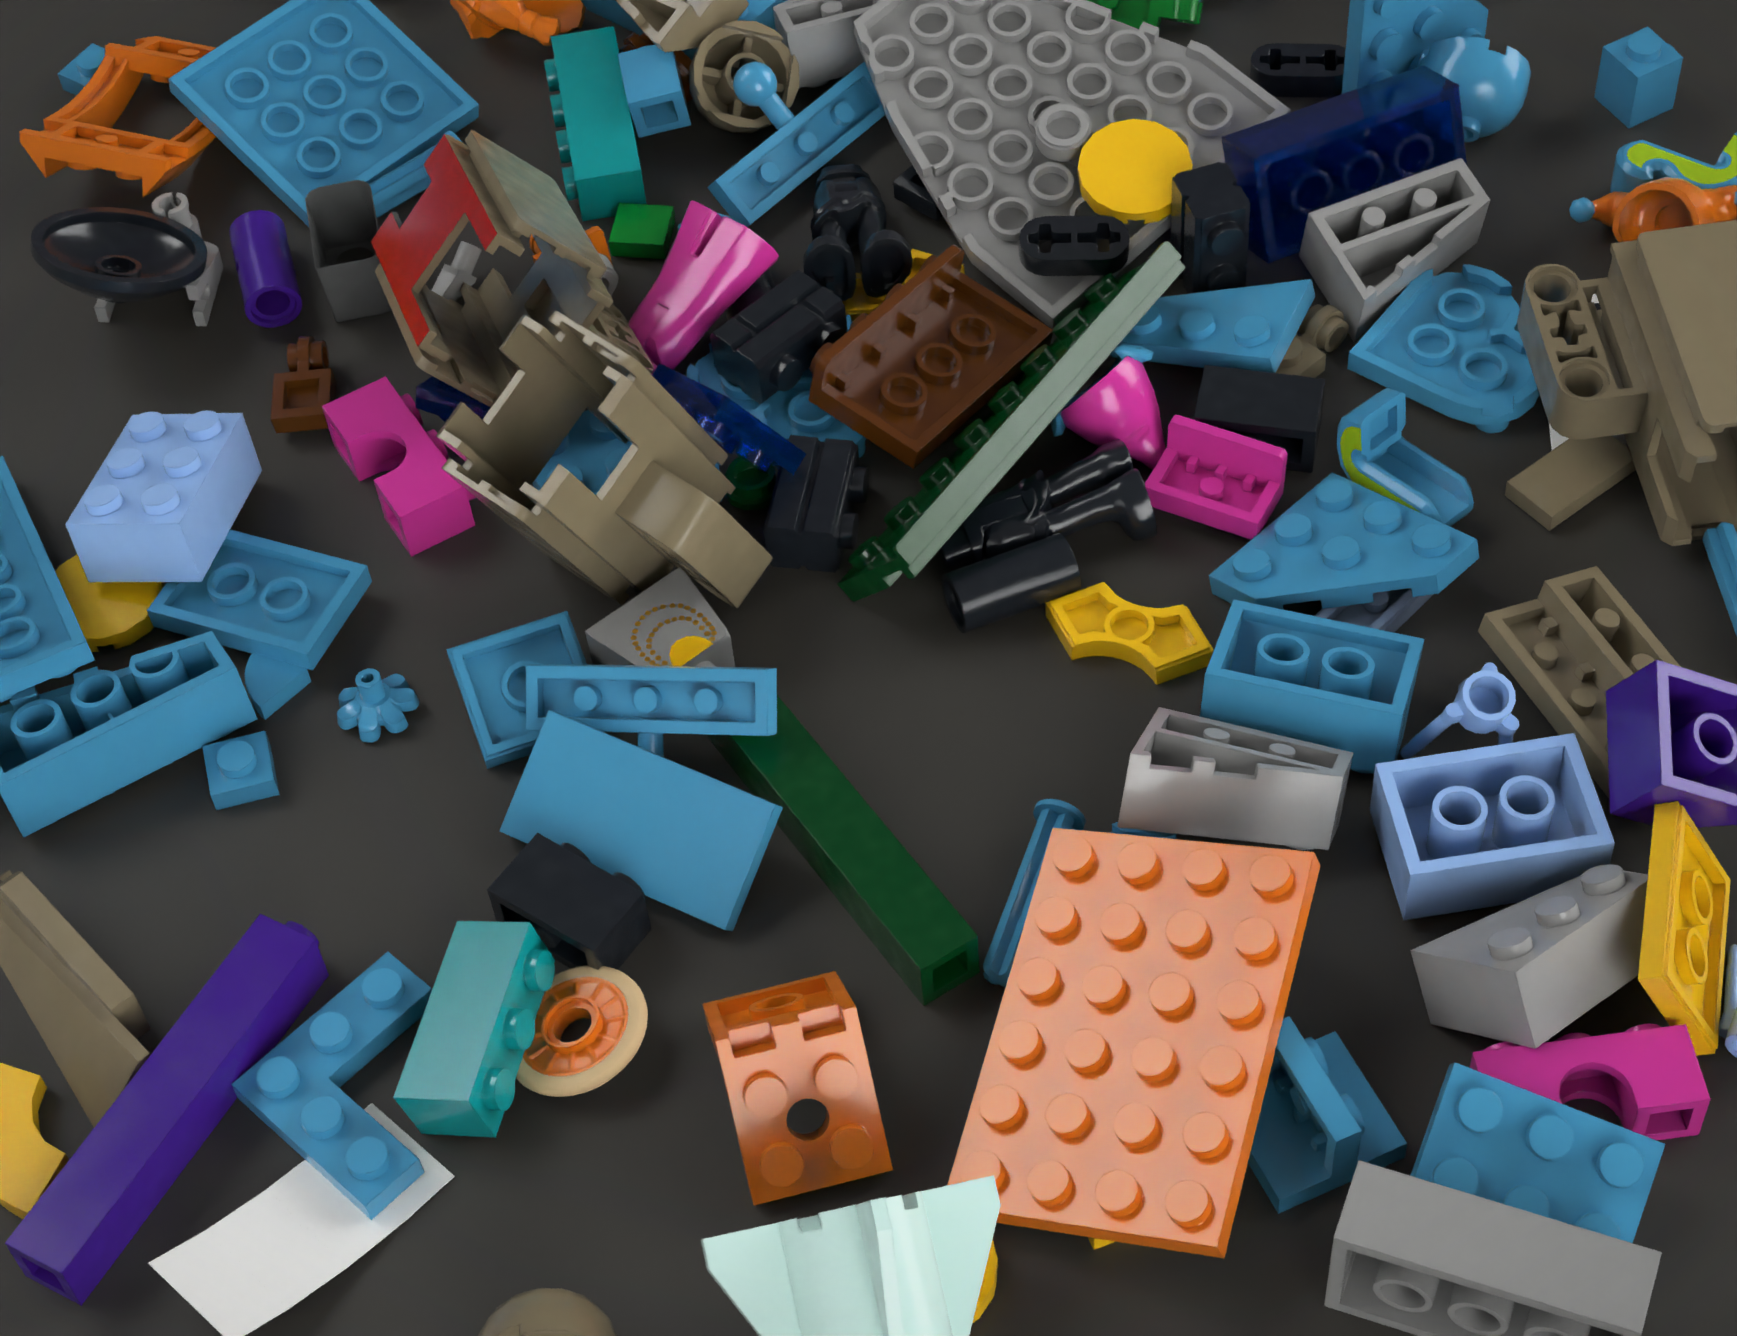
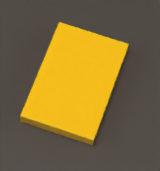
[1638,801,1731,1056]

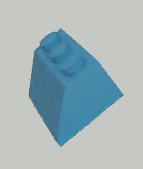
[1200,599,1425,774]

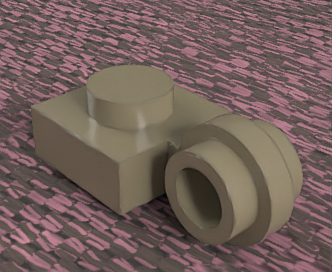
[1276,304,1349,378]

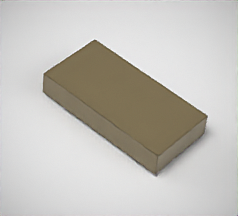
[1505,436,1636,531]

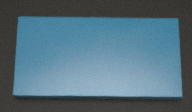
[499,710,783,932]

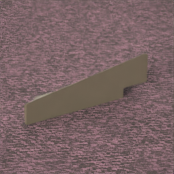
[0,870,151,1127]

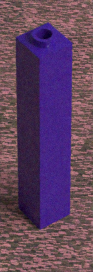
[5,914,329,1306]

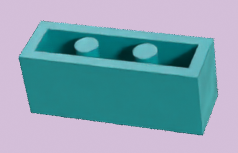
[393,921,555,1138]

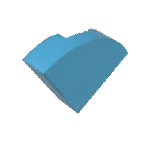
[245,653,311,720]

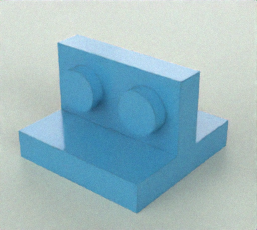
[1248,1016,1407,1214]

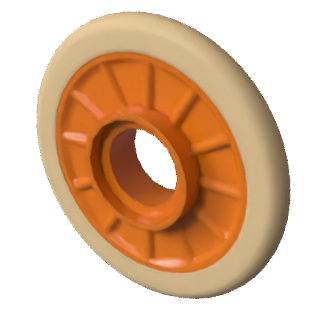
[516,966,648,1097]

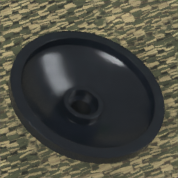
[30,207,207,303]

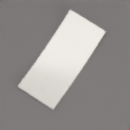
[148,1103,455,1336]

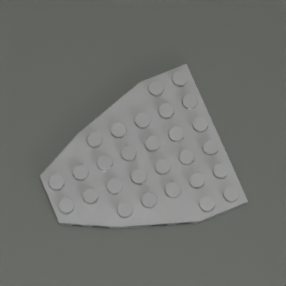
[853,0,1291,329]

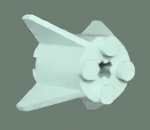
[701,1175,1001,1336]

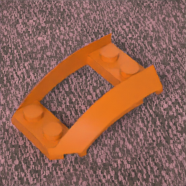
[19,36,217,198]

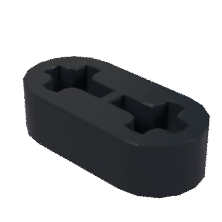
[1250,43,1346,98]
[1019,215,1130,276]

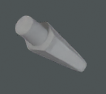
[431,241,482,302]

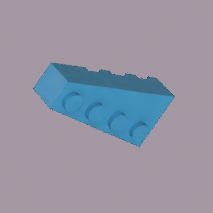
[0,631,258,838]

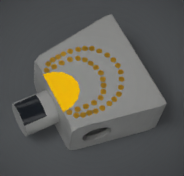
[585,567,735,667]

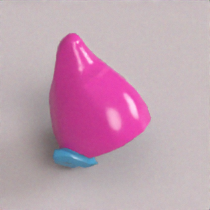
[1051,344,1166,470]

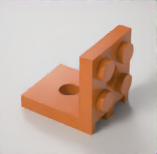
[702,971,893,1206]

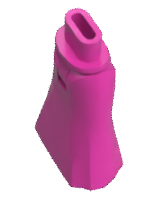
[628,200,779,383]

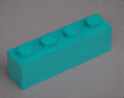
[544,26,647,221]

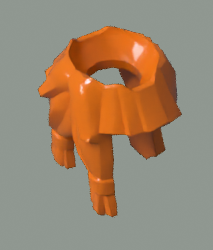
[450,0,586,46]

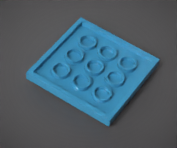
[169,0,479,227]

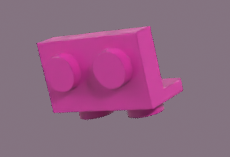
[1145,415,1288,540]

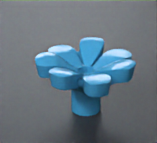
[337,668,419,743]

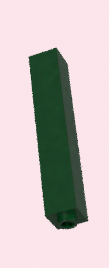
[708,695,980,1006]

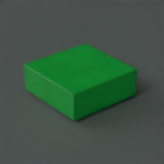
[609,203,676,259]

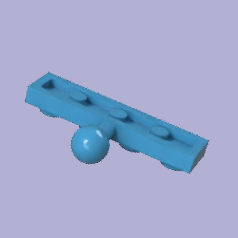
[707,62,886,227]
[525,664,777,757]

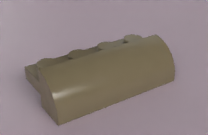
[1478,566,1681,819]

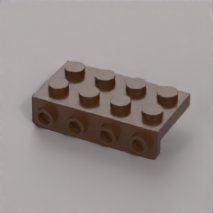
[808,244,1053,469]

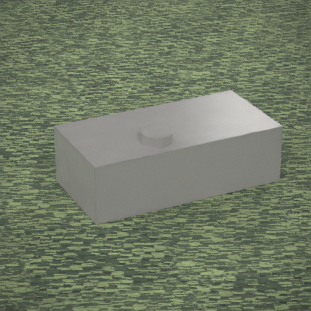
[1324,1160,1662,1336]

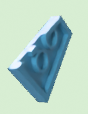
[1111,279,1316,373]

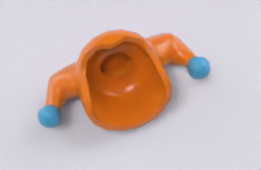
[1569,177,1737,242]

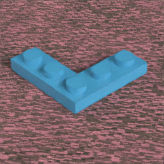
[231,951,432,1220]

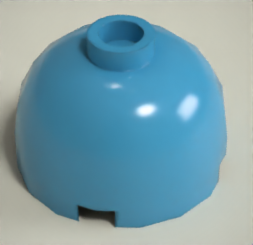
[1416,36,1531,142]

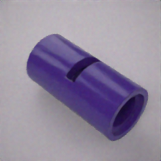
[229,210,302,328]

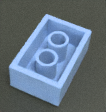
[65,410,262,582]
[1370,733,1615,921]

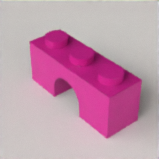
[322,376,476,557]
[1470,1023,1711,1140]

